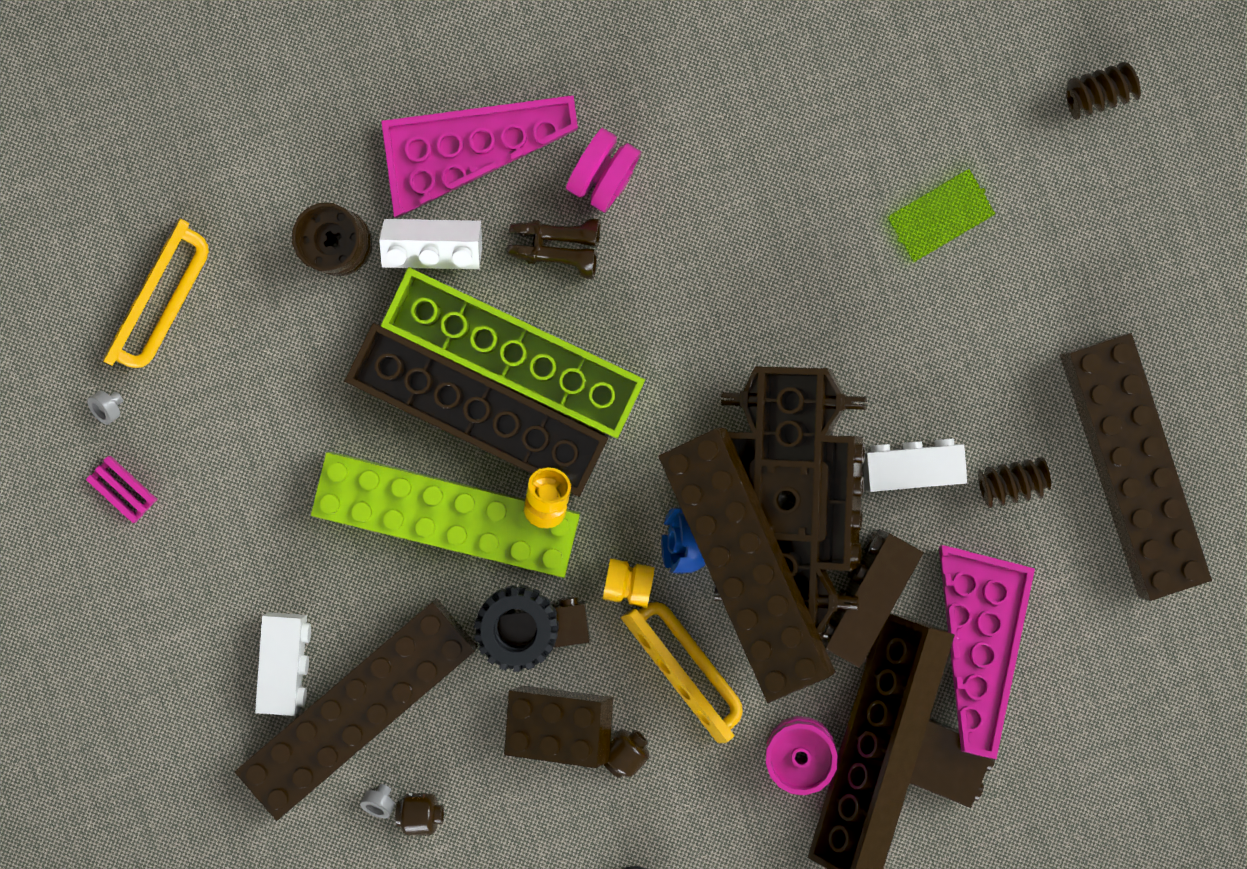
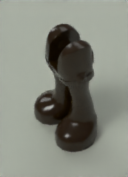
[506,218,601,279]

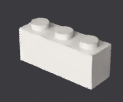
[379,219,482,269]
[863,438,967,492]
[255,612,311,716]

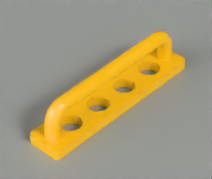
[103,218,209,368]
[621,602,743,743]

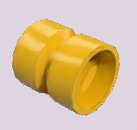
[524,467,571,529]
[602,558,655,608]

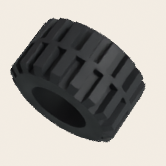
[474,585,559,672]

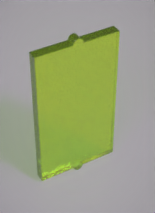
[887,169,996,263]

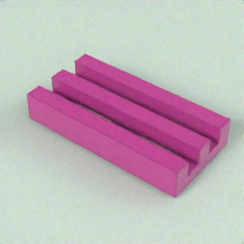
[86,456,158,523]

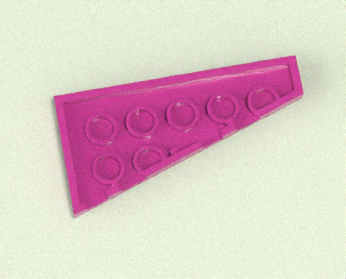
[381,95,578,218]
[939,545,1035,759]

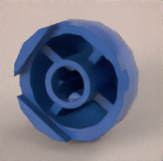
[661,508,706,574]

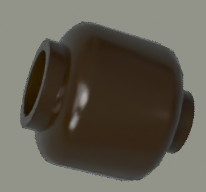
[604,729,650,778]
[395,793,444,836]

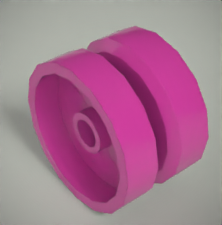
[566,127,642,213]
[766,716,838,795]

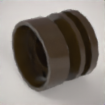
[292,203,372,276]

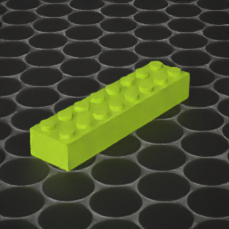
[381,267,645,439]
[311,452,581,578]

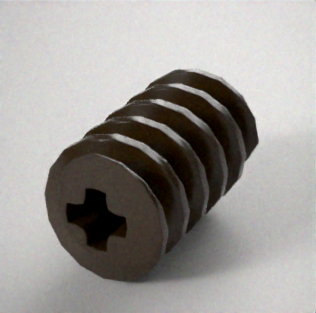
[1066,62,1141,120]
[978,457,1052,508]

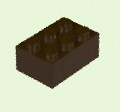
[504,685,614,768]

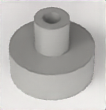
[87,391,123,425]
[360,784,395,819]

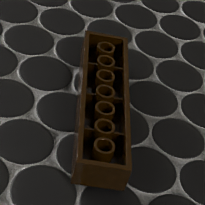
[344,323,609,497]
[1060,333,1212,601]
[658,428,836,704]
[235,598,478,821]
[807,613,955,869]

